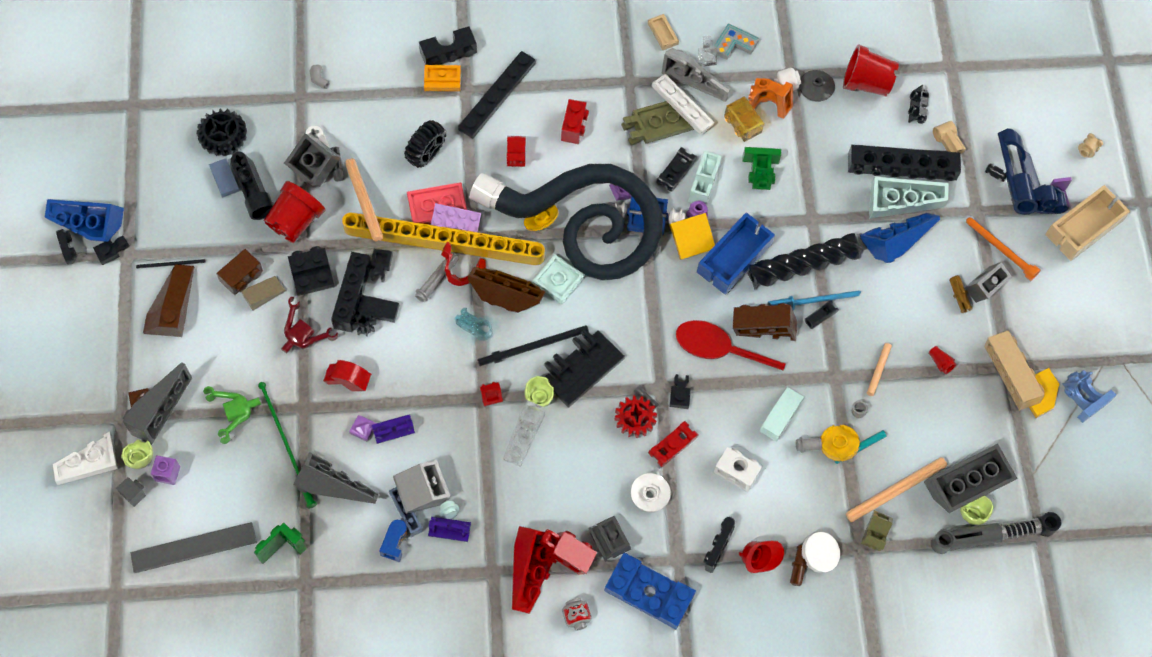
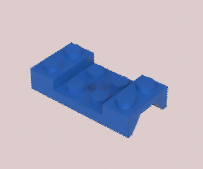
[604,553,696,630]

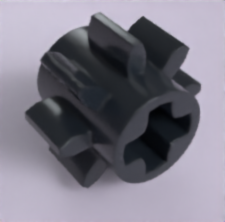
[352,311,377,337]

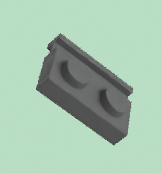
[588,516,632,562]

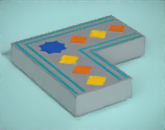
[712,23,759,60]

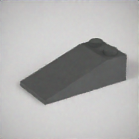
[123,362,192,445]

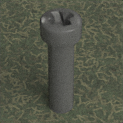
[634,385,659,408]

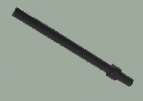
[477,325,589,366]

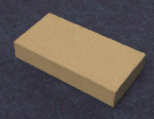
[648,14,679,50]

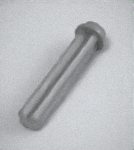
[415,252,459,302]

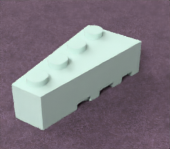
[869,177,949,219]

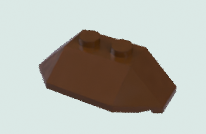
[468,267,546,313]

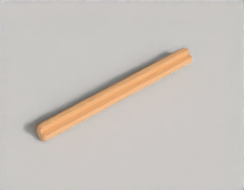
[345,158,383,242]
[846,457,947,522]

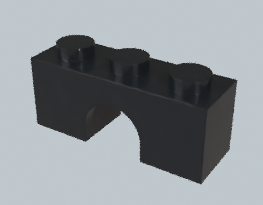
[419,26,477,65]

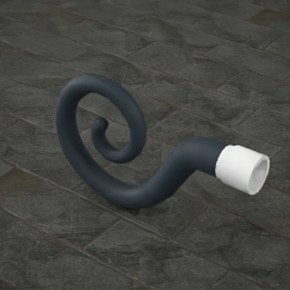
[469,164,663,281]

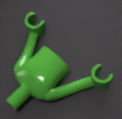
[203,386,261,444]

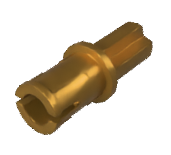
[949,275,973,313]

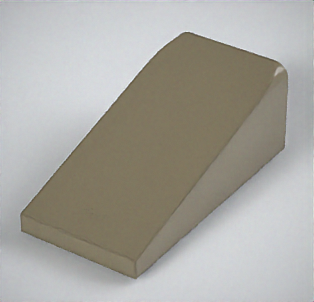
[241,276,285,311]

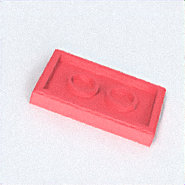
[407,182,467,225]

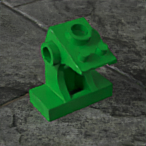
[742,147,781,190]

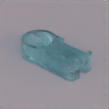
[455,308,493,341]

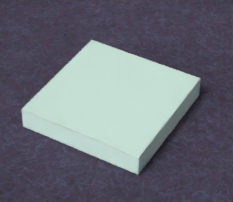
[532,254,585,304]

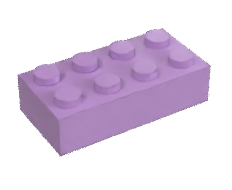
[431,203,481,232]

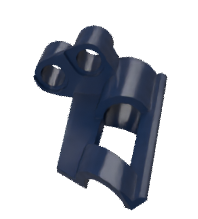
[998,128,1068,215]

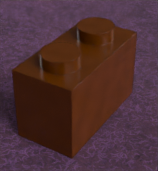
[216,249,263,295]

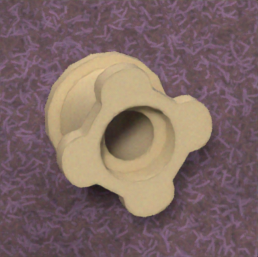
[1078,133,1103,158]

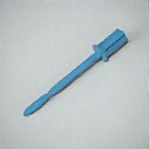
[768,291,861,310]

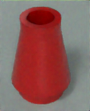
[928,346,957,374]

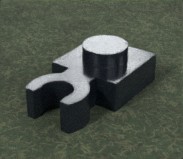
[370,248,393,283]
[669,374,691,409]

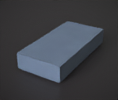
[209,158,240,198]

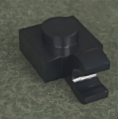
[93,236,130,265]

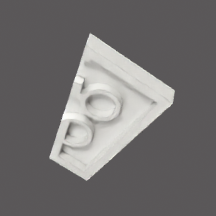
[53,431,118,485]

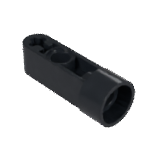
[231,151,273,220]

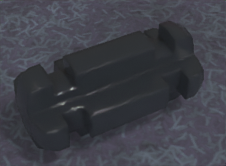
[985,163,1007,182]

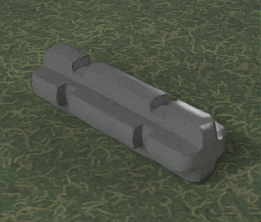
[330,147,344,182]

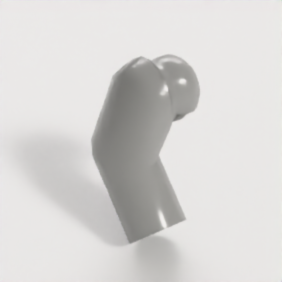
[309,64,329,89]

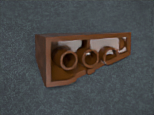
[143,265,195,337]

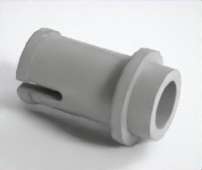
[796,437,822,453]

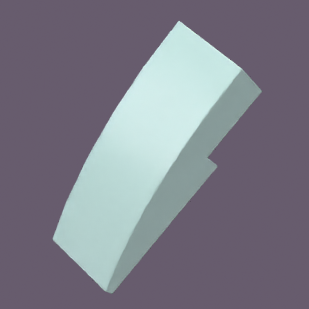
[688,151,722,204]
[760,387,804,442]

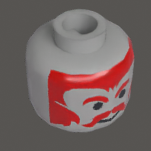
[562,598,592,631]

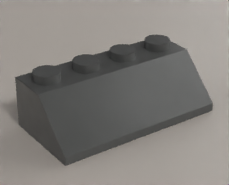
[924,444,1018,513]

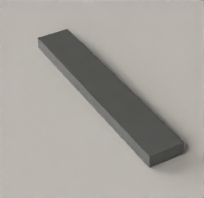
[130,522,257,573]

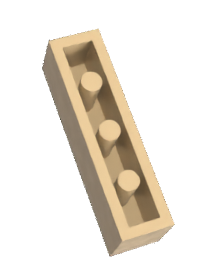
[984,330,1044,411]

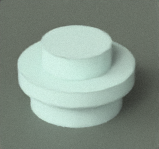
[439,501,459,519]

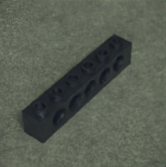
[848,144,961,181]

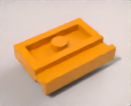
[424,65,461,91]

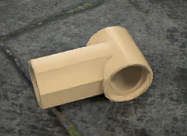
[933,121,966,154]

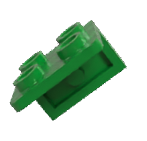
[254,522,306,564]

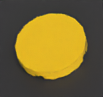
[821,425,860,461]

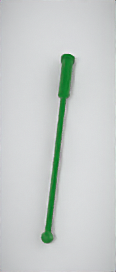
[258,382,317,509]

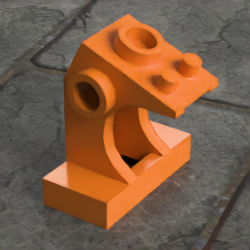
[748,78,793,119]

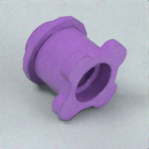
[686,201,708,219]

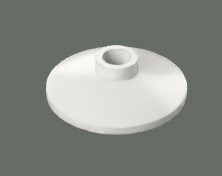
[631,473,671,512]

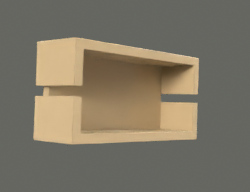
[1045,185,1130,261]

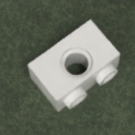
[714,447,762,492]

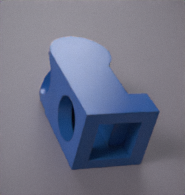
[379,519,408,562]

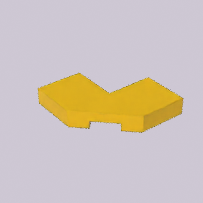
[1029,368,1059,418]

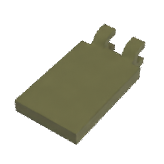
[621,101,695,146]

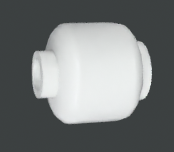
[774,68,801,91]

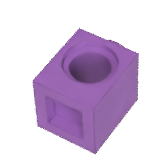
[151,455,180,485]

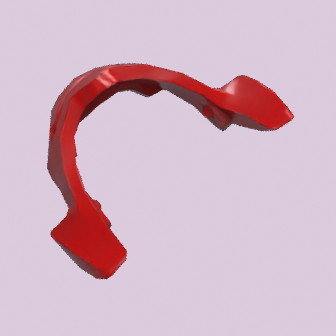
[441,242,486,286]

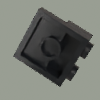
[288,246,335,296]

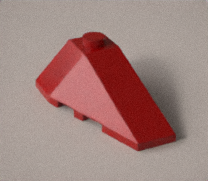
[512,526,557,614]

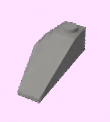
[661,48,729,102]

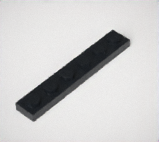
[458,51,536,139]

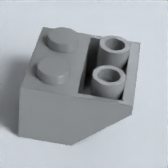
[393,460,450,514]

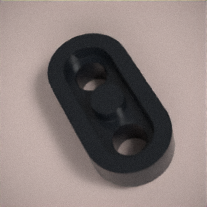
[56,229,77,265]

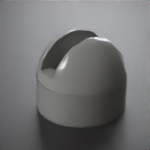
[851,401,868,418]

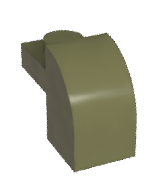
[861,510,893,551]

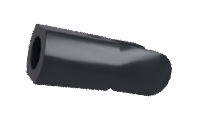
[805,300,839,329]

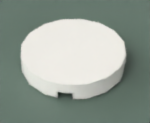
[802,532,840,573]

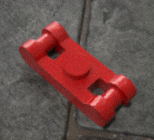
[648,421,699,467]

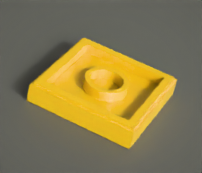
[670,213,715,260]

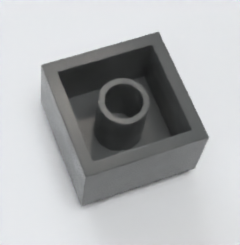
[284,133,341,187]

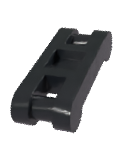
[656,147,697,192]

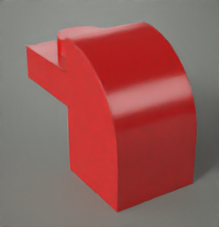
[507,136,526,167]
[323,360,372,391]

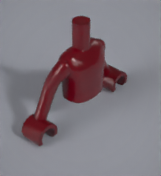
[281,297,338,354]

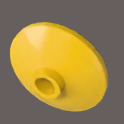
[524,205,559,231]

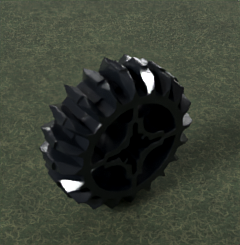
[196,108,247,156]
[404,120,446,168]

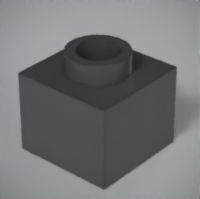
[116,477,146,507]

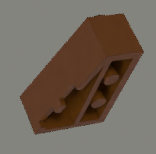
[733,303,797,341]

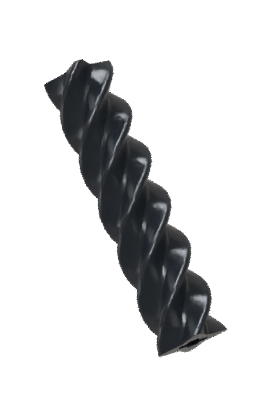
[747,233,862,290]

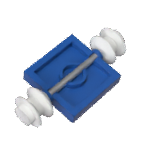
[611,196,685,235]

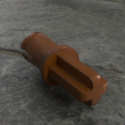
[790,545,808,586]

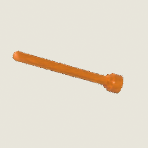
[966,217,1041,281]

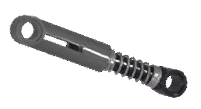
[931,512,1062,554]

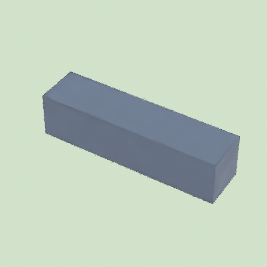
[389,487,423,537]

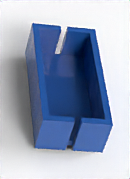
[697,212,775,295]

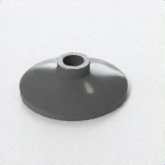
[799,70,835,102]

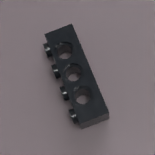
[331,251,371,332]

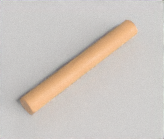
[867,343,892,396]

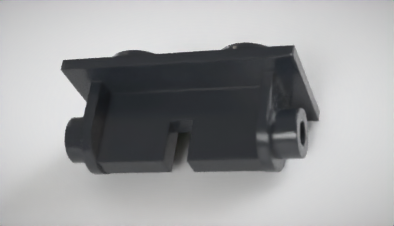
[908,85,929,124]

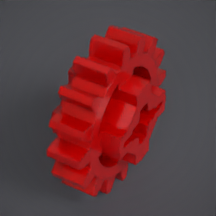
[614,395,657,438]

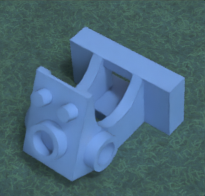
[1062,370,1116,423]

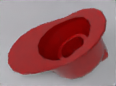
[739,540,784,573]

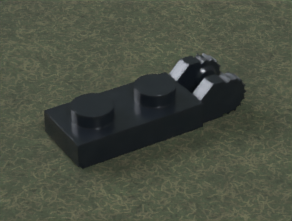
[703,516,735,573]

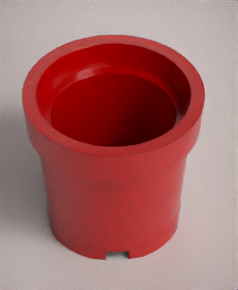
[843,44,899,97]
[263,181,326,243]

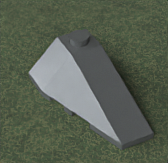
[293,452,378,504]

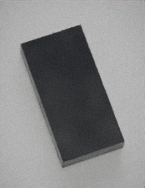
[357,295,400,323]

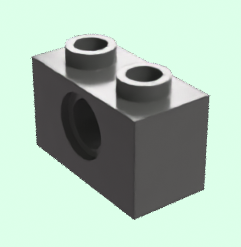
[965,262,1012,303]

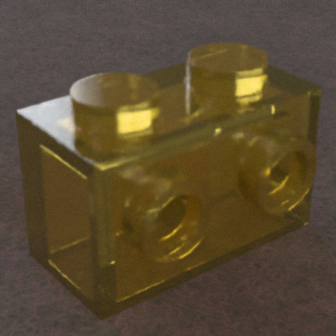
[724,96,765,142]

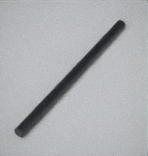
[136,259,206,269]

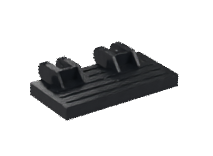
[544,329,625,408]

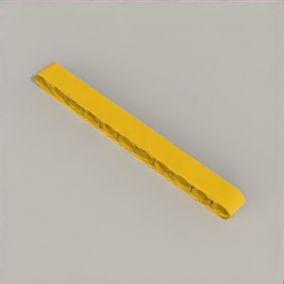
[342,213,545,265]

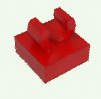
[480,382,503,406]

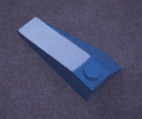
[45,199,124,242]
[860,213,940,263]

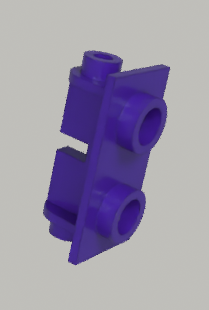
[372,414,415,444]
[428,516,471,542]

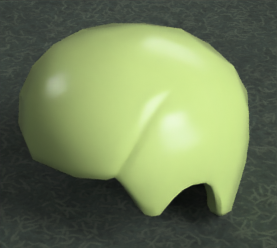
[524,376,554,408]
[122,439,153,469]
[960,496,994,525]

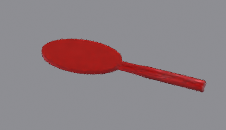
[676,320,786,371]

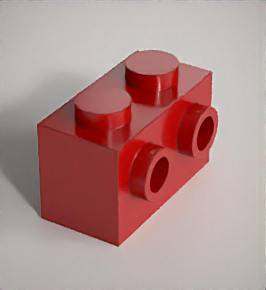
[561,99,589,144]

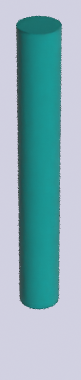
[835,430,887,464]

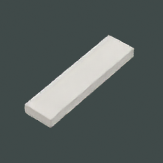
[652,74,714,135]

